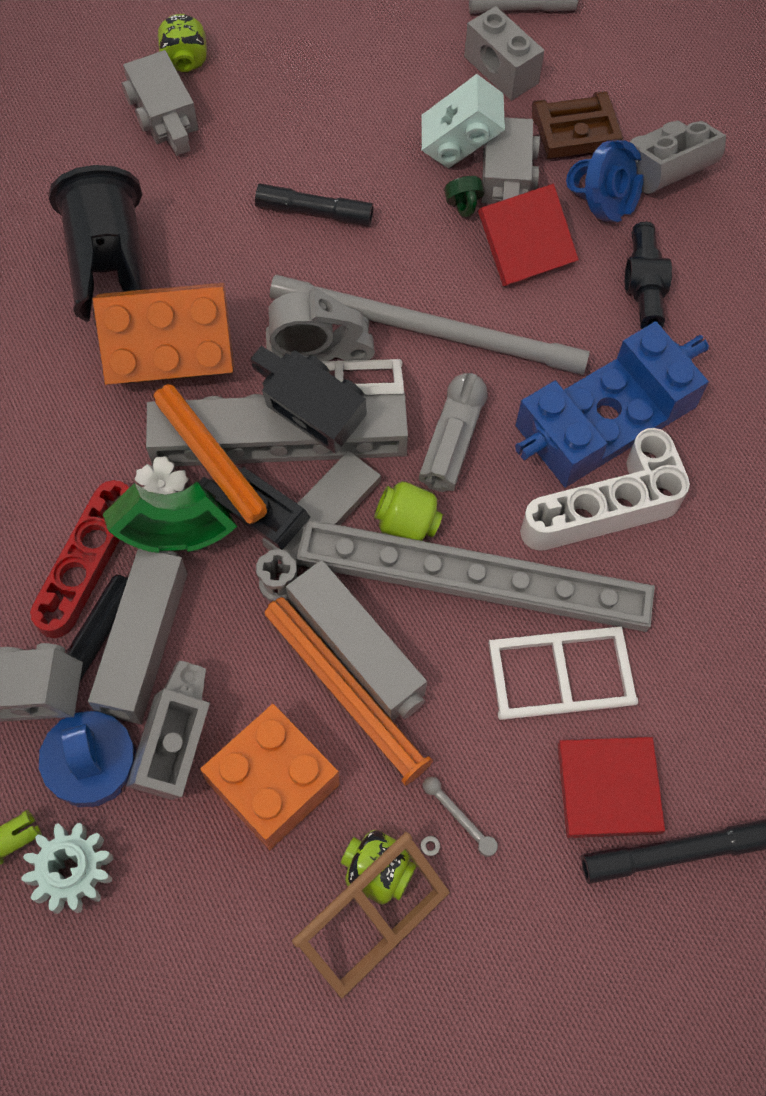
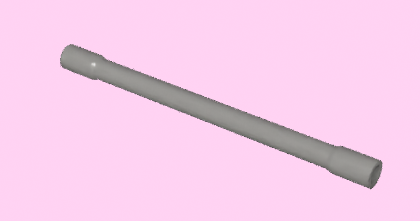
[270,274,590,375]

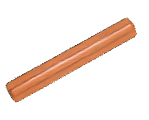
[154,384,267,524]

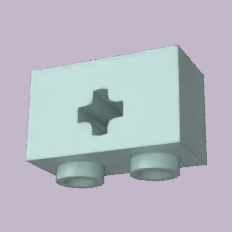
[422,74,505,169]

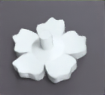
[135,456,189,495]

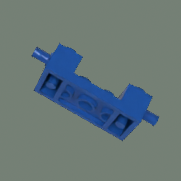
[515,321,709,488]

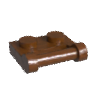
[532,91,623,159]

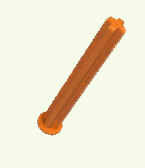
[265,597,433,786]

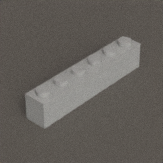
[146,391,408,467]

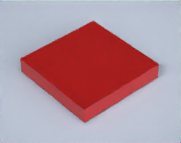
[478,183,579,287]
[557,737,665,838]

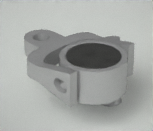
[266,287,375,361]

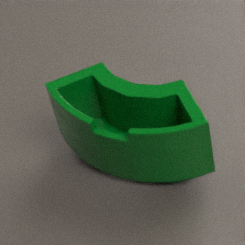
[103,482,237,553]

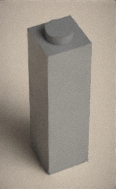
[88,549,188,725]
[286,560,427,721]

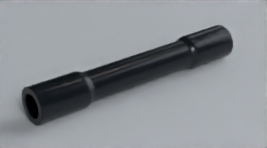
[581,819,766,884]

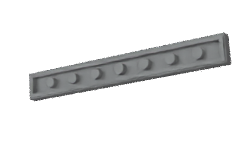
[296,520,655,632]

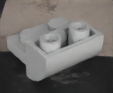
[630,120,726,194]

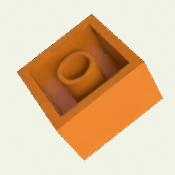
[200,704,340,851]

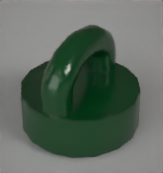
[444,176,485,219]

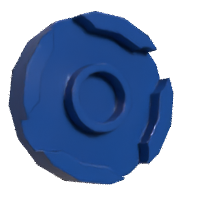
[566,140,644,222]
[39,711,136,808]

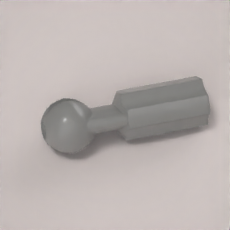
[419,373,488,493]

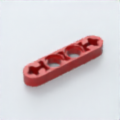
[30,480,129,638]

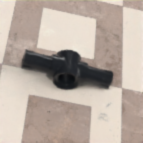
[624,222,672,329]

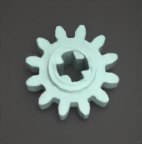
[21,823,114,914]

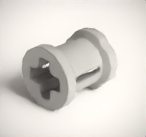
[256,549,298,602]

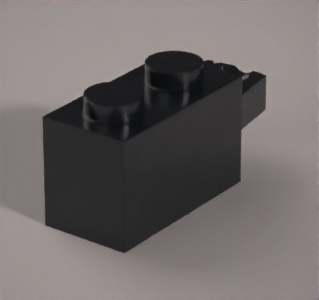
[250,346,367,454]

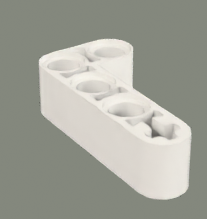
[520,428,690,551]

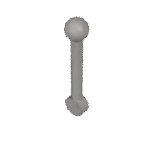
[422,776,498,857]

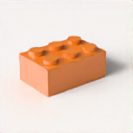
[92,283,234,385]

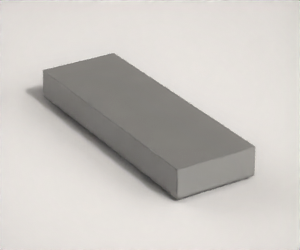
[262,450,381,570]

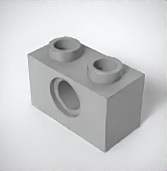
[464,6,545,101]

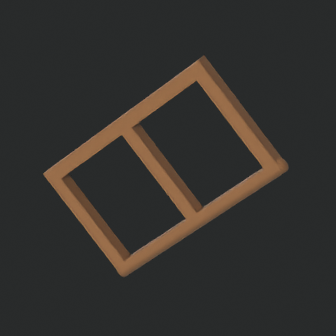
[292,832,450,999]

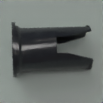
[48,165,148,322]

